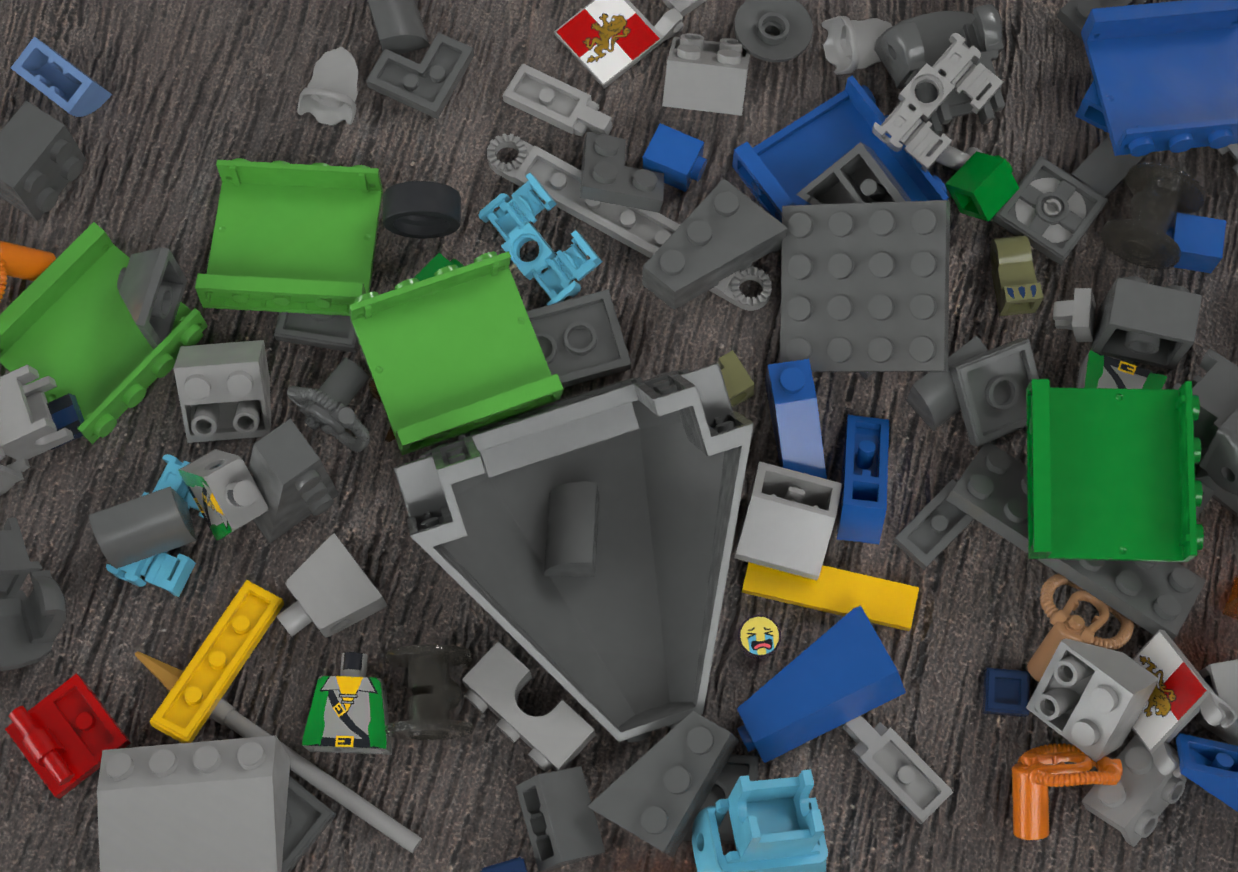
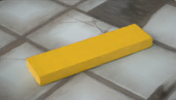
[741,562,919,631]
[150,580,284,743]

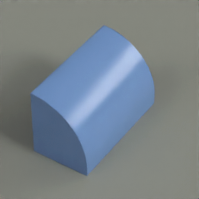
[11,36,112,117]

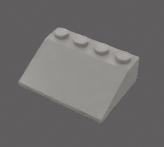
[97,735,291,872]

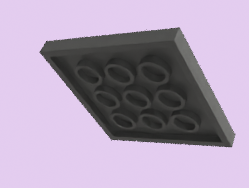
[780,200,950,372]

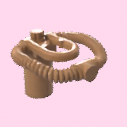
[1027,573,1134,682]

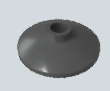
[734,0,813,62]

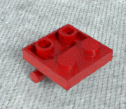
[5,673,131,799]

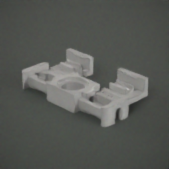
[872,33,1003,172]

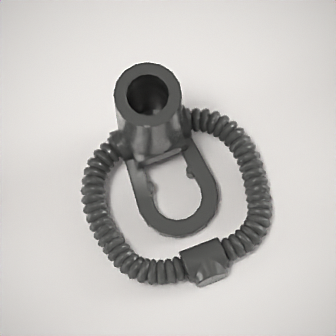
[287,357,370,452]

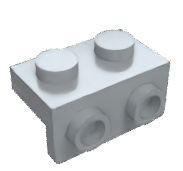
[1082,735,1186,847]

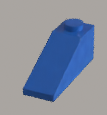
[765,359,827,479]
[837,415,889,545]
[1176,733,1238,812]

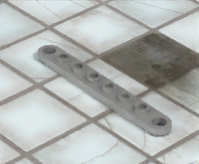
[487,133,772,311]

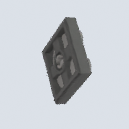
[993,156,1108,266]

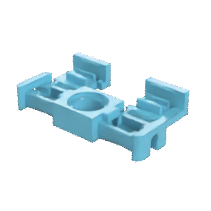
[478,173,603,305]
[106,454,204,597]

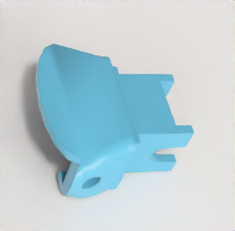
[692,769,828,872]

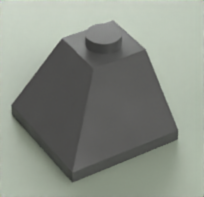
[117,247,188,350]

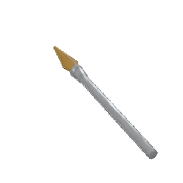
[135,651,422,853]

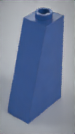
[737,605,906,763]

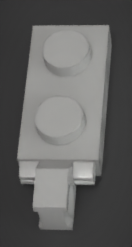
[502,63,613,137]
[842,715,953,824]

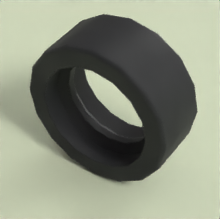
[383,181,461,239]

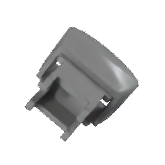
[0,365,74,496]

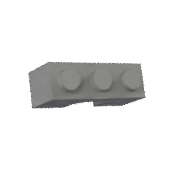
[462,641,596,773]

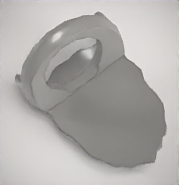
[822,16,892,75]
[297,46,358,126]

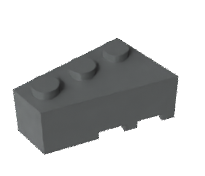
[796,142,912,205]
[642,178,788,310]
[249,419,339,543]
[587,711,739,857]

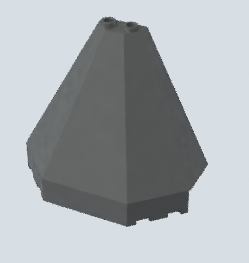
[393,363,754,742]

